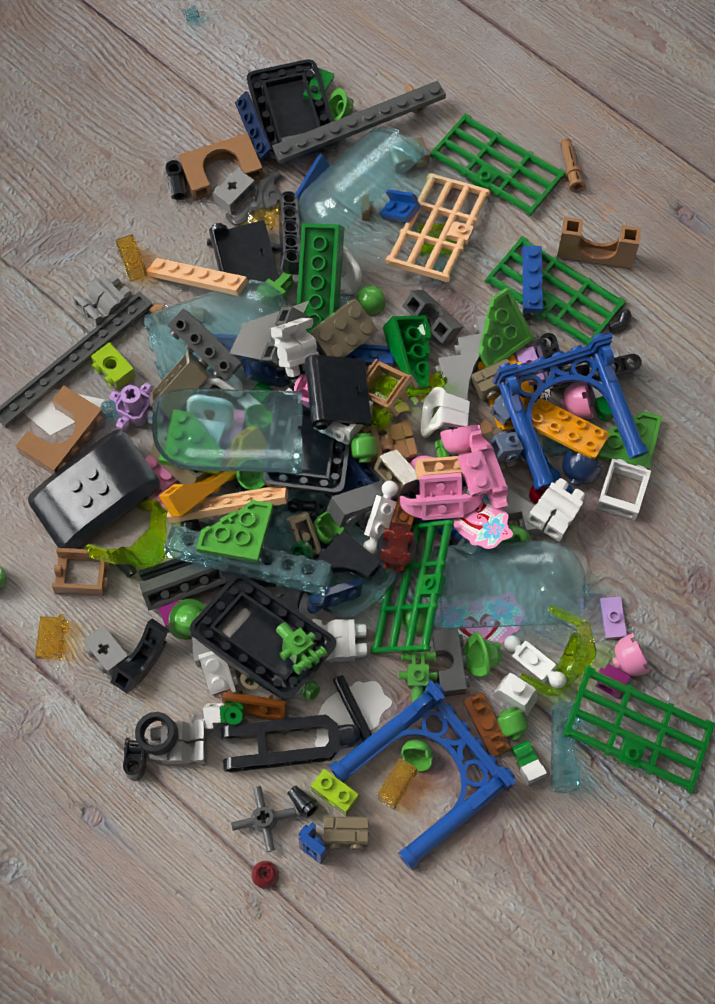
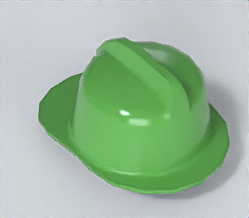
[328,88,354,121]

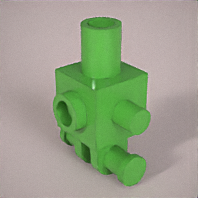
[276,622,327,675]
[399,651,437,702]

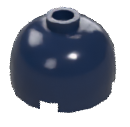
[562,450,604,487]

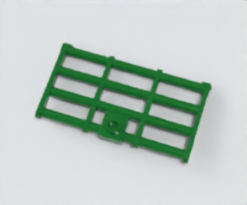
[430,113,566,216]
[485,236,626,346]
[370,520,455,655]
[563,665,715,793]

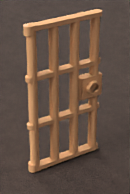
[384,173,491,282]

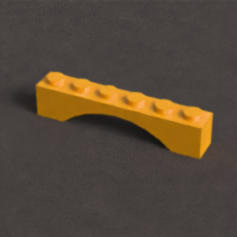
[159,427,268,517]

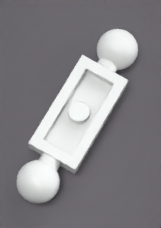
[363,481,398,555]
[504,635,566,689]

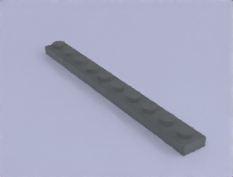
[272,80,446,164]
[0,291,153,429]

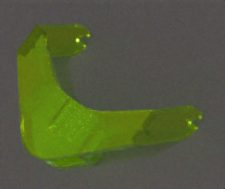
[372,371,448,431]
[85,498,167,567]
[519,605,596,696]

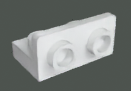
[198,651,238,695]

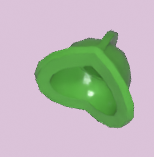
[169,599,206,640]
[463,632,502,677]

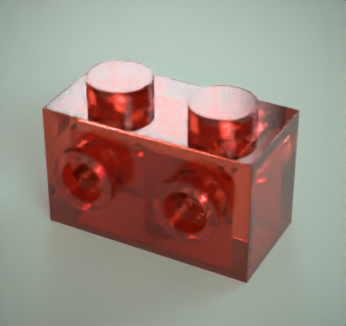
[380,522,414,571]

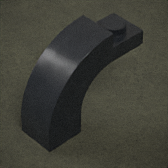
[110,618,169,694]

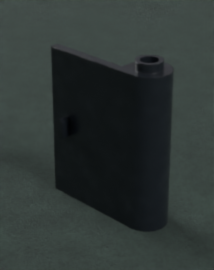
[209,220,279,295]
[305,354,372,430]

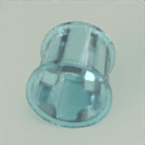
[182,5,200,23]
[100,399,118,420]

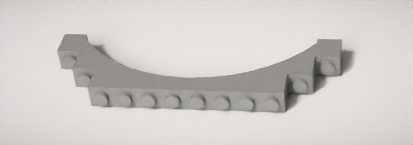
[435,315,549,536]

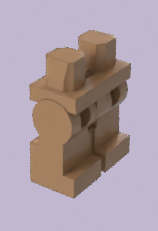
[366,419,417,465]

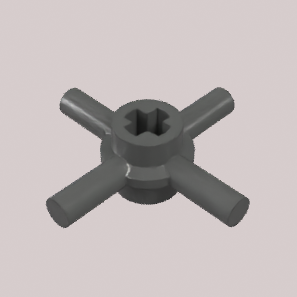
[231,786,297,852]

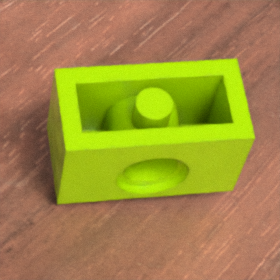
[91,342,136,390]
[311,769,359,816]

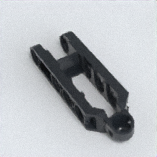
[220,714,360,772]

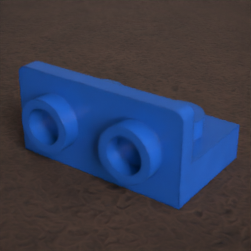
[380,189,421,223]
[298,822,326,864]

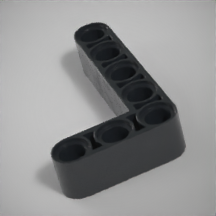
[278,191,300,275]
[536,333,642,390]

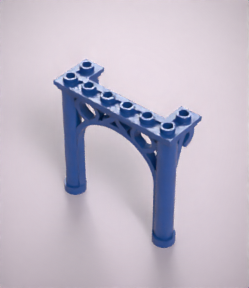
[492,333,649,490]
[329,680,516,870]

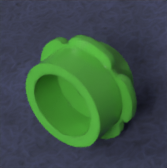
[301,680,320,701]

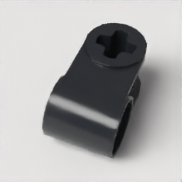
[123,737,149,781]

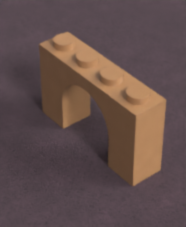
[178,133,263,201]
[557,217,641,268]
[16,386,104,475]

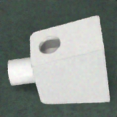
[492,673,538,717]

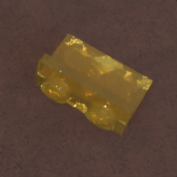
[35,614,69,660]

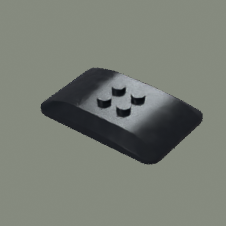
[247,59,339,161]
[263,394,350,495]
[28,429,160,549]
[190,574,336,700]

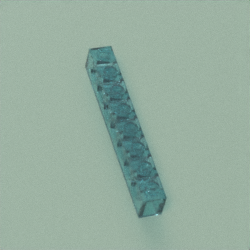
[164,526,333,596]

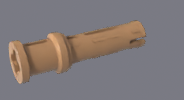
[560,138,586,192]

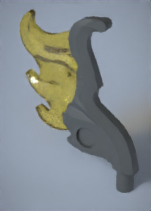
[225,171,282,230]

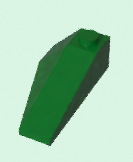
[383,315,431,389]

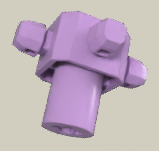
[109,383,160,431]

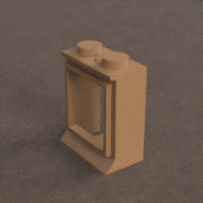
[366,359,419,417]
[52,548,111,596]

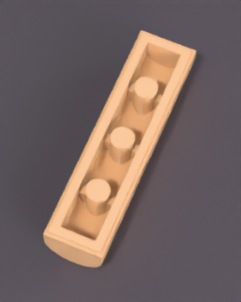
[415,456,464,480]

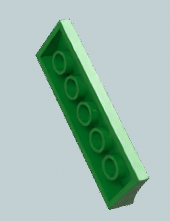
[297,223,345,332]

